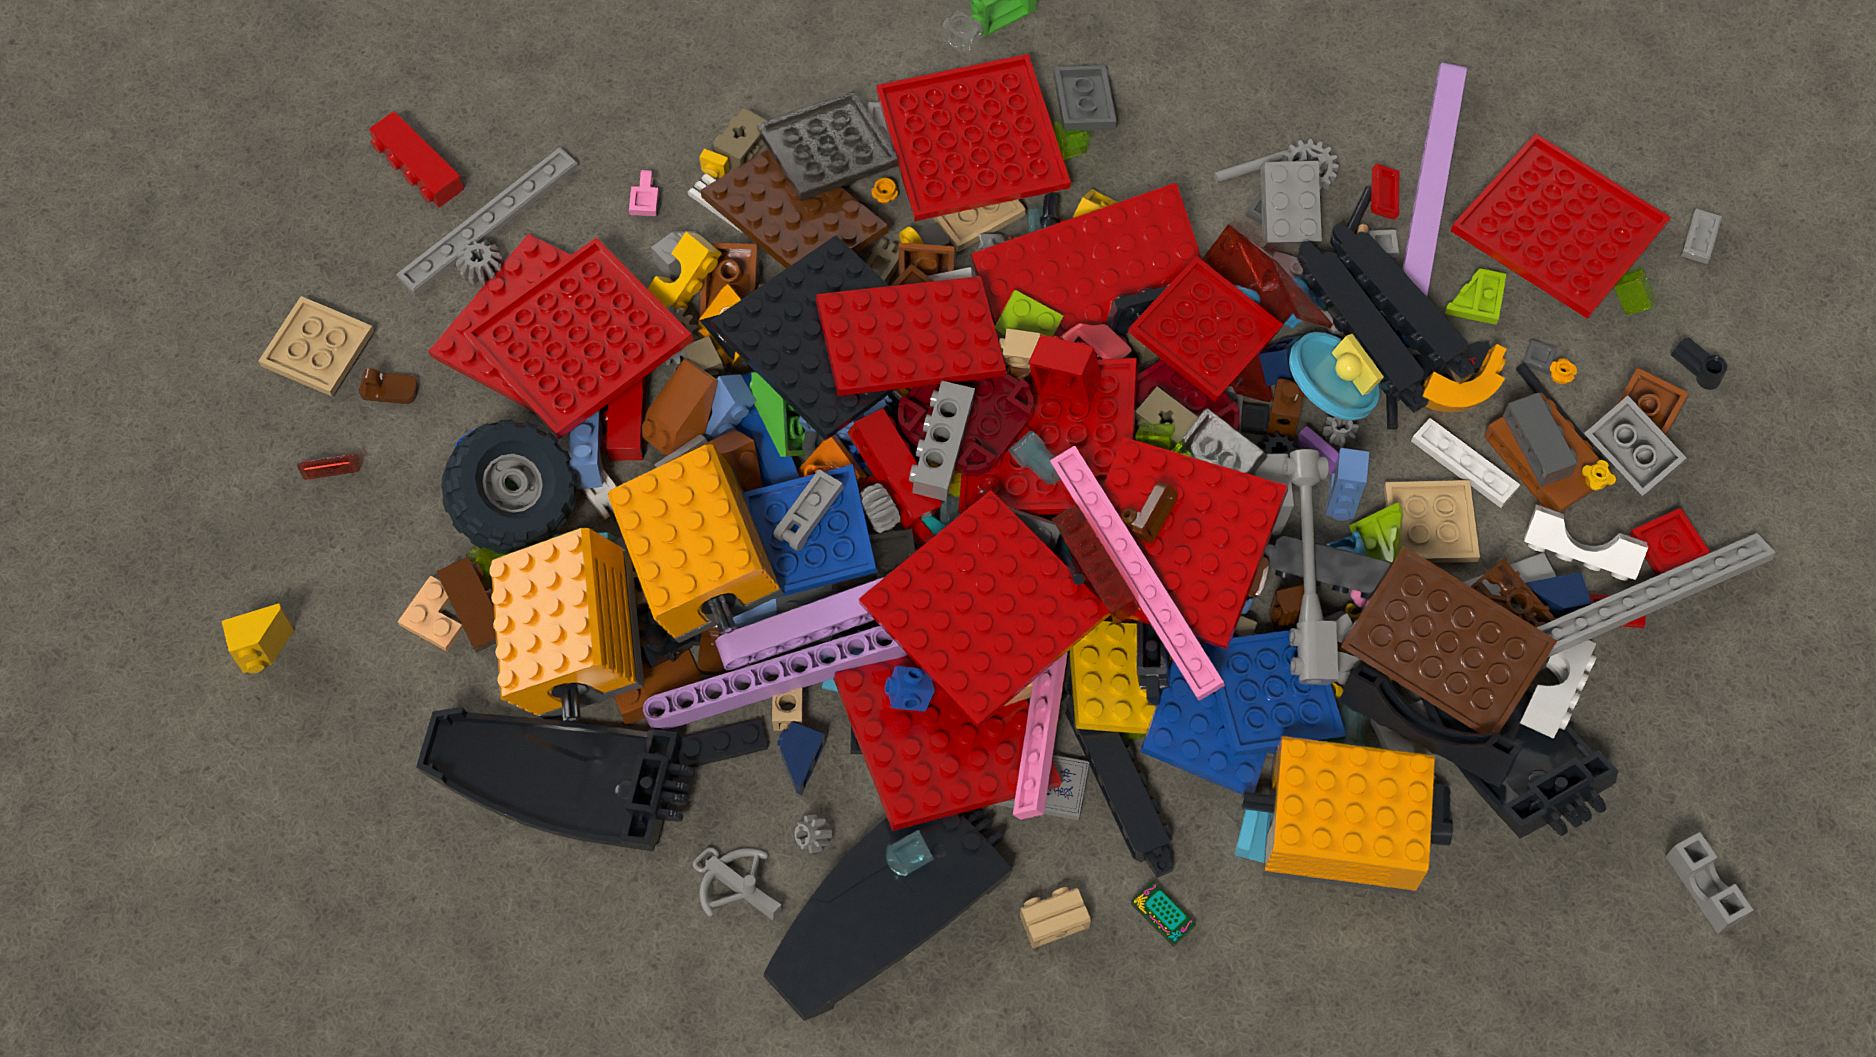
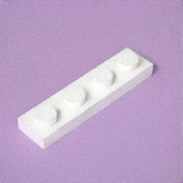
[1411,418,1520,508]

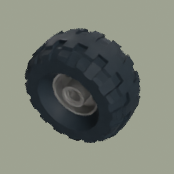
[441,419,578,554]

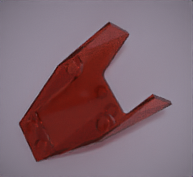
[1202,224,1334,403]

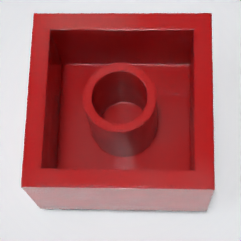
[1028,335,1102,405]

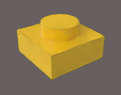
[700,149,730,178]

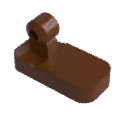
[359,368,418,404]
[1121,482,1178,543]
[698,626,727,676]

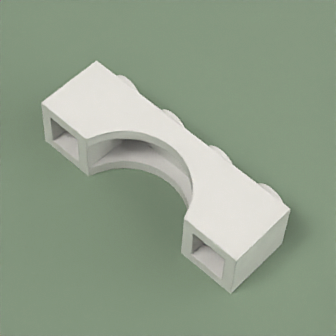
[1524,505,1648,581]
[1520,640,1597,738]

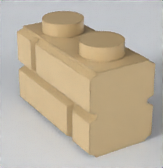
[1020,887,1091,949]

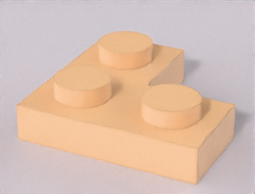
[398,576,463,651]

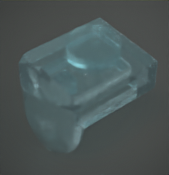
[886,830,934,875]

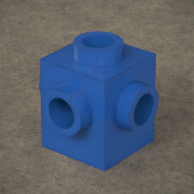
[885,666,935,711]

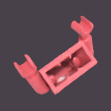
[1060,323,1132,360]

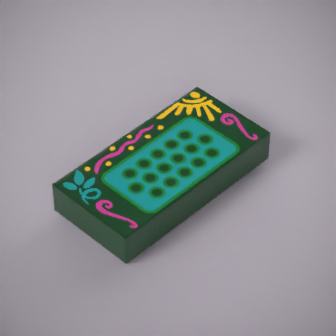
[1131,881,1196,947]

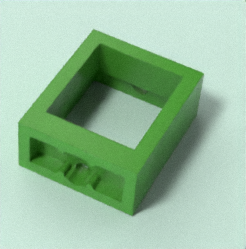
[970,0,1037,37]

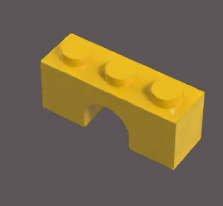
[647,231,722,314]

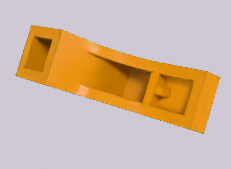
[1422,344,1507,412]

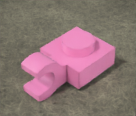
[629,170,659,216]

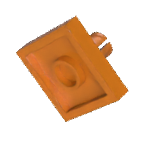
[797,435,867,485]

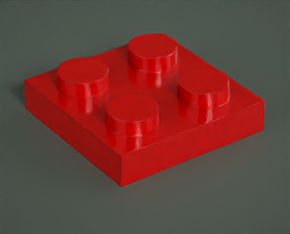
[1630,508,1711,576]

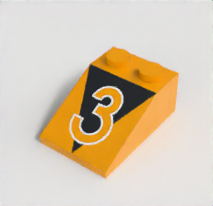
[697,284,744,369]

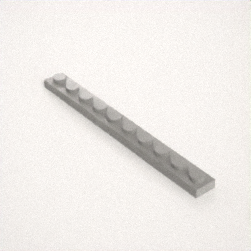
[1537,533,1776,658]

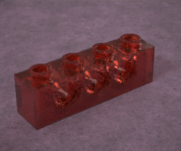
[1052,504,1141,625]

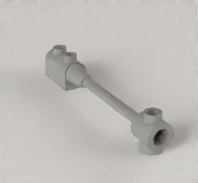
[1283,449,1339,685]

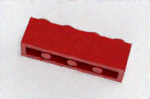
[369,111,464,208]
[602,375,647,461]
[847,408,942,529]

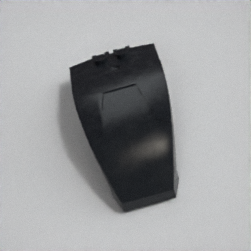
[1420,685,1618,839]
[416,707,695,852]
[763,809,1012,1021]

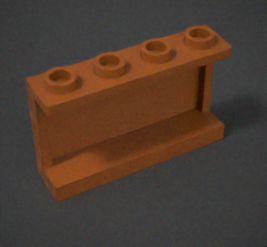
[1484,392,1612,514]

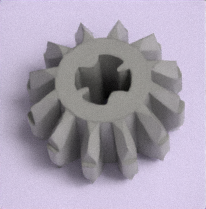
[456,239,503,285]
[860,483,900,533]

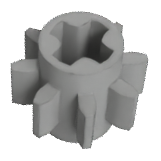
[1322,417,1359,448]
[794,814,832,853]

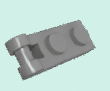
[773,470,844,551]

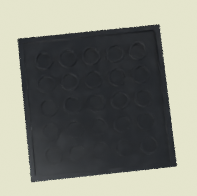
[710,235,896,441]

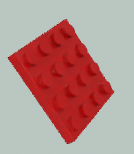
[1128,256,1283,402]

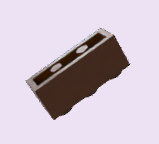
[436,557,496,653]

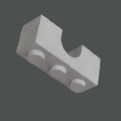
[1665,832,1753,934]

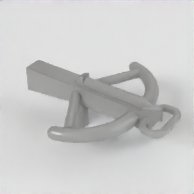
[693,848,781,920]

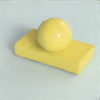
[1331,334,1384,395]

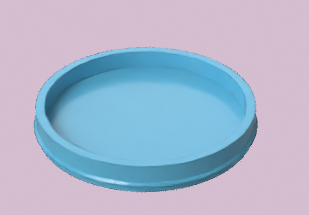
[1289,332,1380,420]

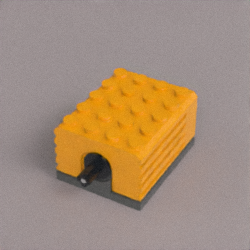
[607,444,784,643]
[490,528,644,722]
[1242,736,1435,895]

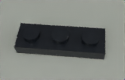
[678,719,768,768]

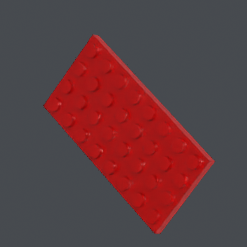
[970,183,1203,336]

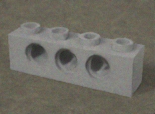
[909,381,975,501]

